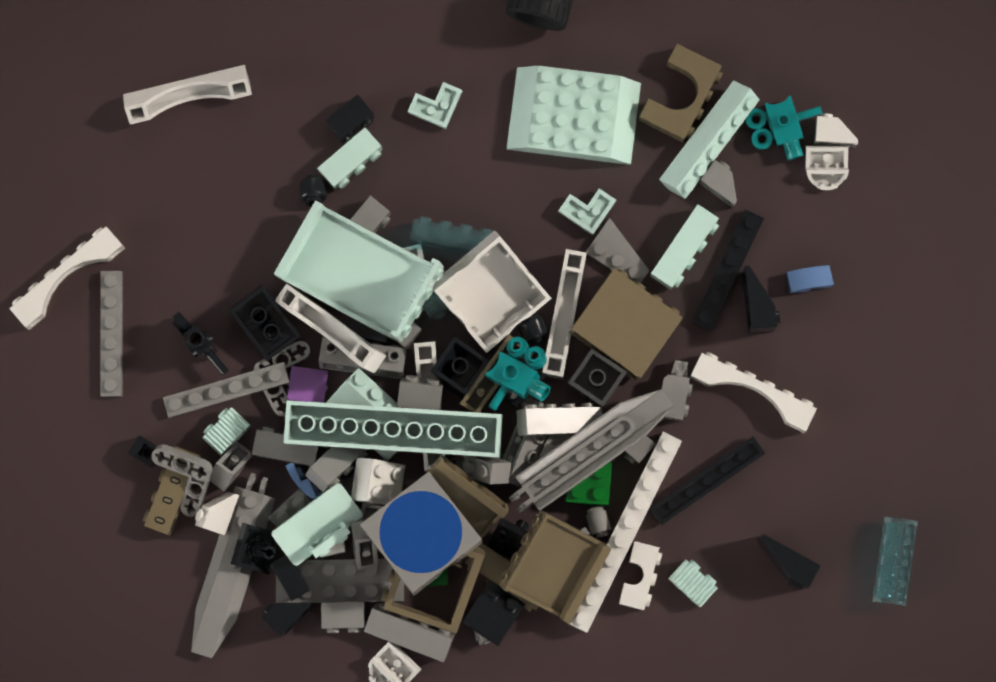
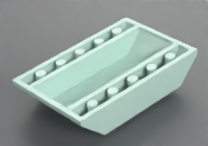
[507,66,641,165]

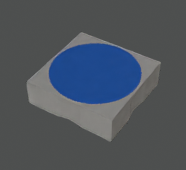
[360,472,482,596]

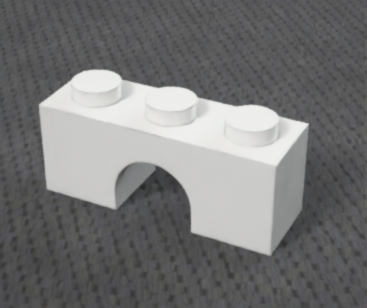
[619,541,662,610]

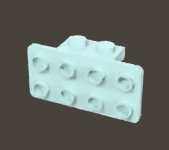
[271,483,363,565]

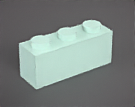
[317,128,382,190]

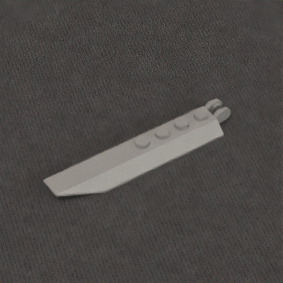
[509,389,674,513]
[191,473,276,658]

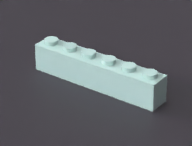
[659,80,760,199]

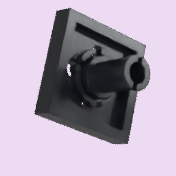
[487,518,529,559]
[231,523,278,575]

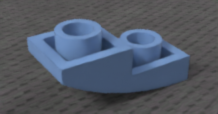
[785,265,834,293]
[285,462,321,500]

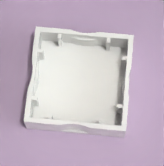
[433,230,552,353]

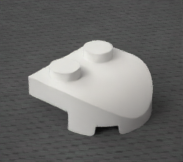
[805,145,849,190]
[368,642,422,682]

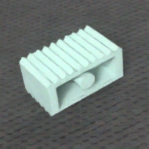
[202,407,251,456]
[668,559,718,607]

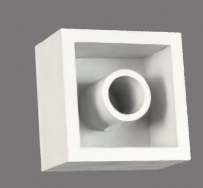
[351,458,405,506]

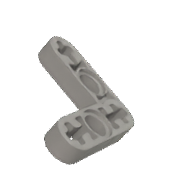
[254,341,311,417]
[151,444,213,517]

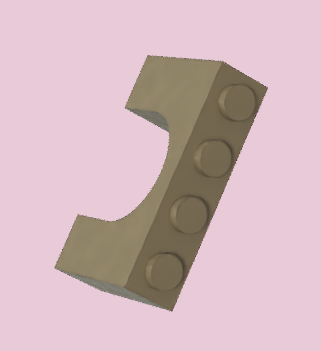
[639,44,723,143]

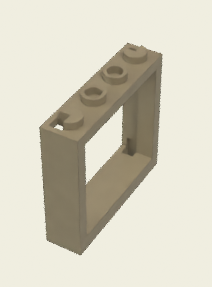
[381,547,485,634]

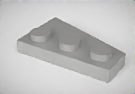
[586,218,649,283]

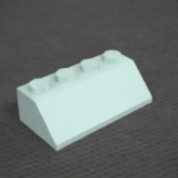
[326,368,402,462]

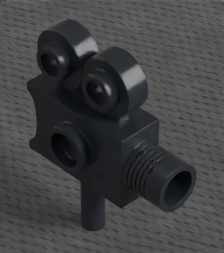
[172,311,229,376]

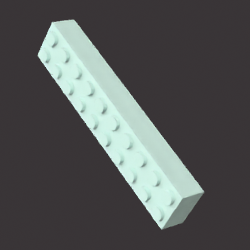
[284,400,503,458]

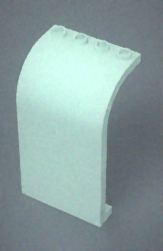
[274,200,444,342]

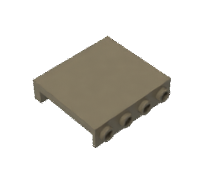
[569,268,683,381]
[424,454,509,568]
[500,510,611,624]

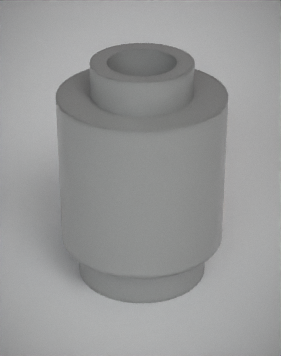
[586,506,612,539]

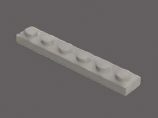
[100,271,123,397]
[163,362,290,418]

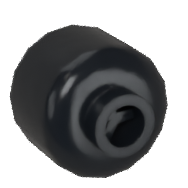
[299,175,327,207]
[517,313,548,344]

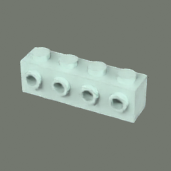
[650,204,719,290]

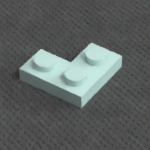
[408,82,462,129]
[558,189,616,235]

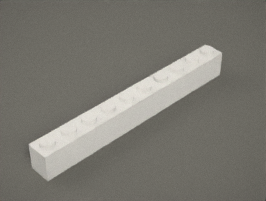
[568,432,682,633]

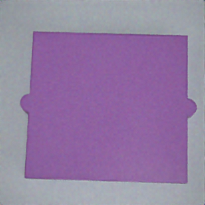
[287,366,328,403]

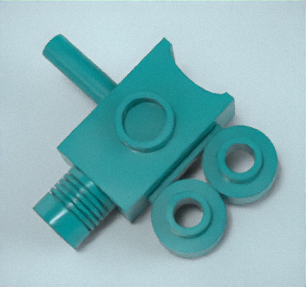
[745,95,823,161]
[485,337,550,411]

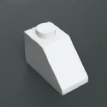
[814,113,858,148]
[195,492,239,535]

